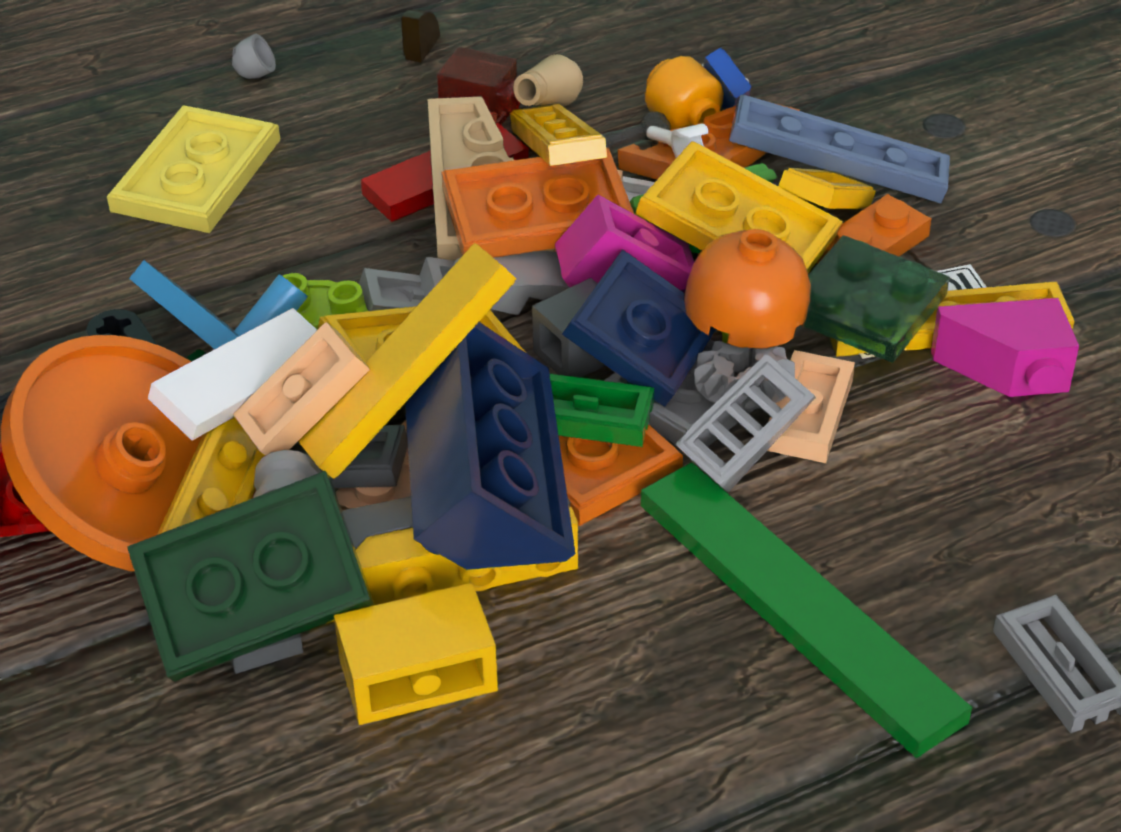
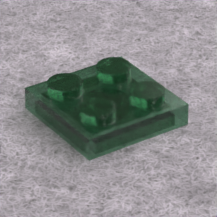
[803,235,950,363]

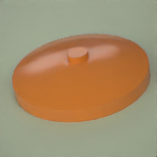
[1,335,256,572]

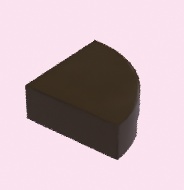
[401,9,440,63]

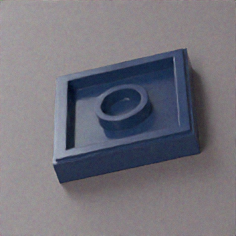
[562,249,716,407]

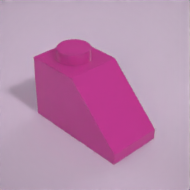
[555,195,694,290]
[931,298,1079,397]

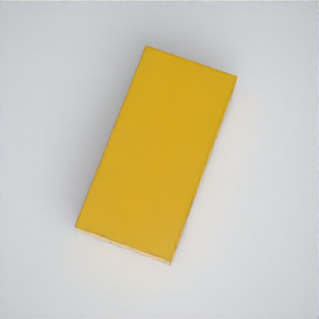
[778,168,876,209]

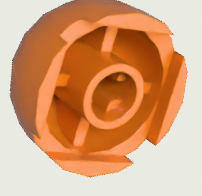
[684,229,811,349]

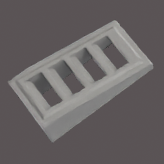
[675,353,816,493]

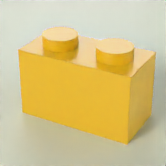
[334,583,498,725]

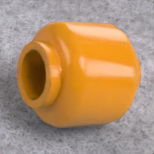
[645,56,724,130]

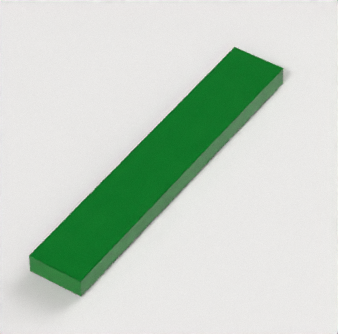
[641,462,972,759]

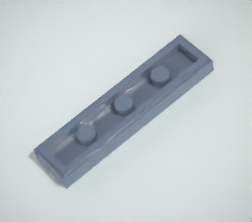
[729,94,950,203]

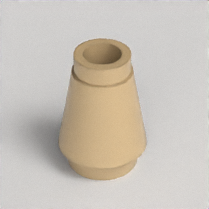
[513,54,583,106]

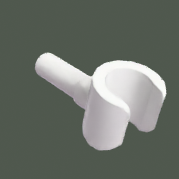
[647,123,708,158]

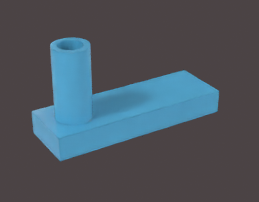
[129,260,308,349]

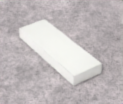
[148,308,317,441]

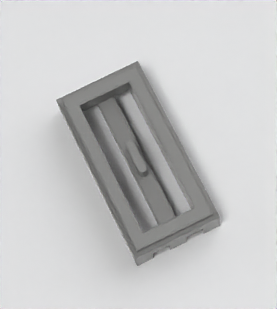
[993,595,1121,734]

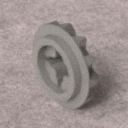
[694,341,795,410]

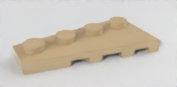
[427,96,554,261]

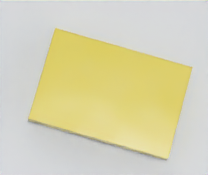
[107,105,280,233]

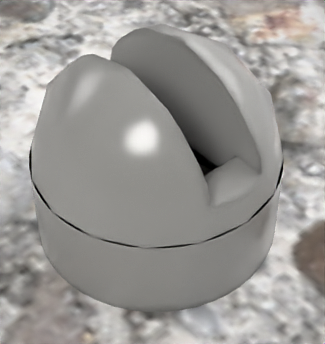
[232,34,276,79]

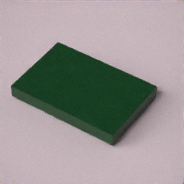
[127,471,374,682]

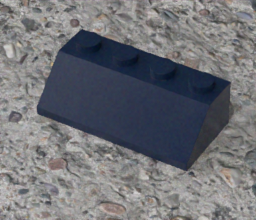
[405,322,576,570]

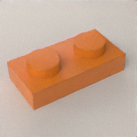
[817,194,932,286]

